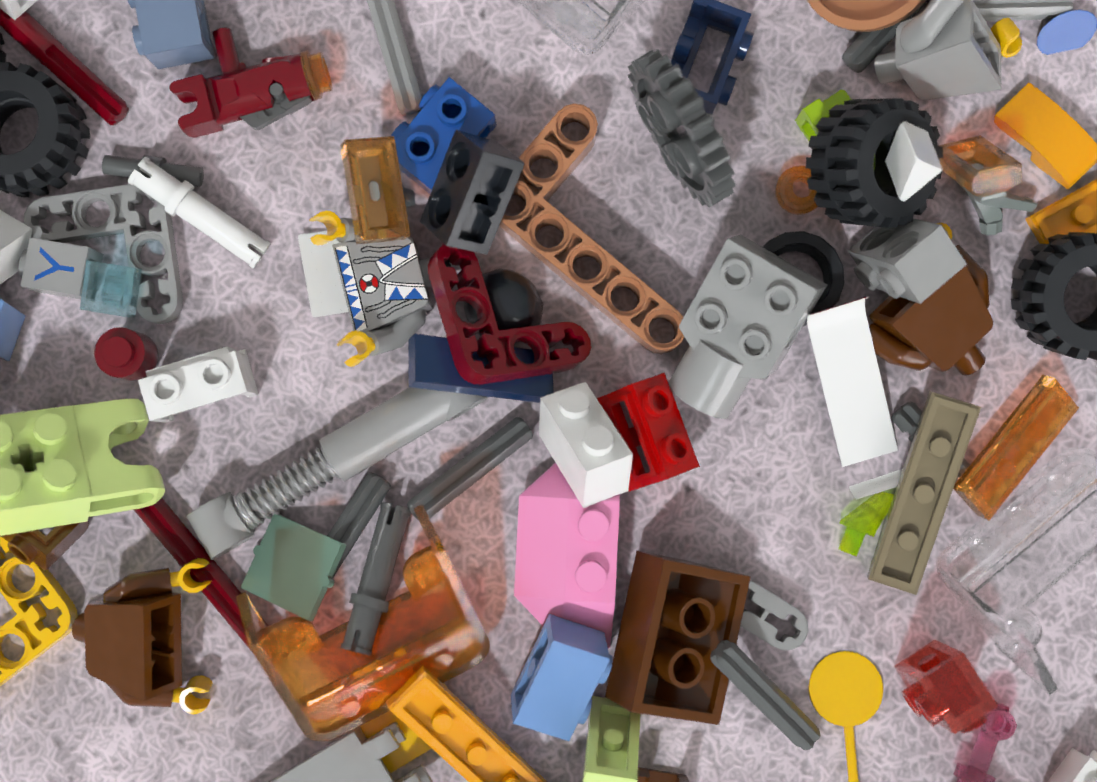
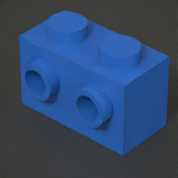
[386,77,497,194]

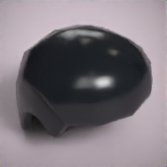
[464,268,543,344]

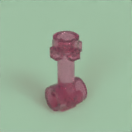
[953,700,1017,782]

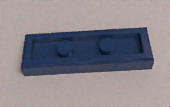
[408,333,554,403]

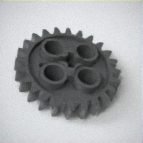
[628,50,736,207]

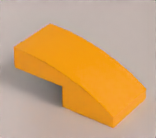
[994,82,1097,189]

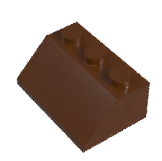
[605,551,751,725]

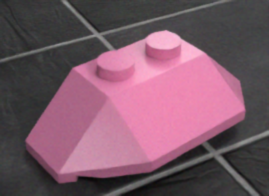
[514,463,620,648]

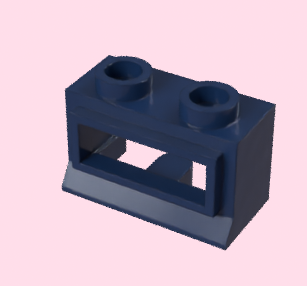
[671,0,754,115]

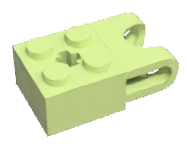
[0,398,165,536]

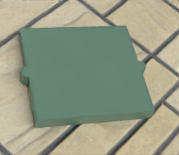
[241,514,347,622]

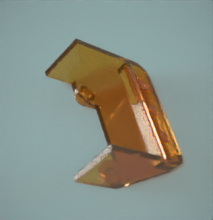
[236,504,490,742]

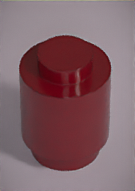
[94,327,158,381]

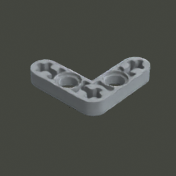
[24,184,183,324]

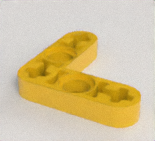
[0,537,77,686]

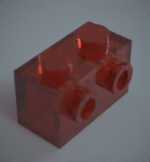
[894,640,998,735]

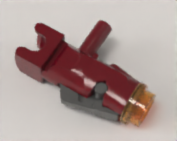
[169,28,333,138]

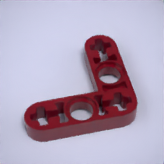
[427,244,592,385]

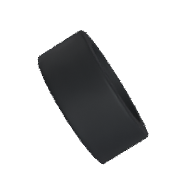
[763,231,845,326]

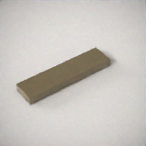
[867,391,981,595]

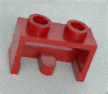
[596,372,700,492]

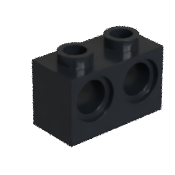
[420,129,525,255]

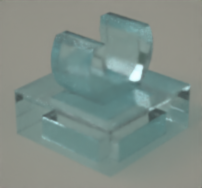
[80,260,142,317]

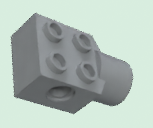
[668,235,827,419]

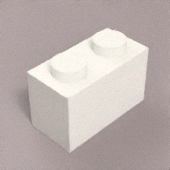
[539,382,633,508]

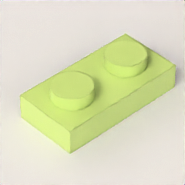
[583,696,640,782]

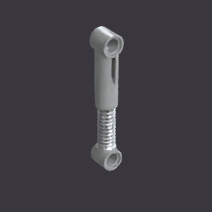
[186,387,489,560]

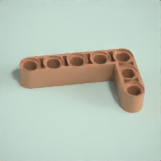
[499,104,684,354]

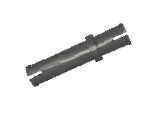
[340,502,411,656]

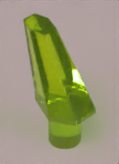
[838,491,894,557]

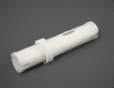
[128,157,271,269]

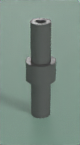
[102,155,204,187]

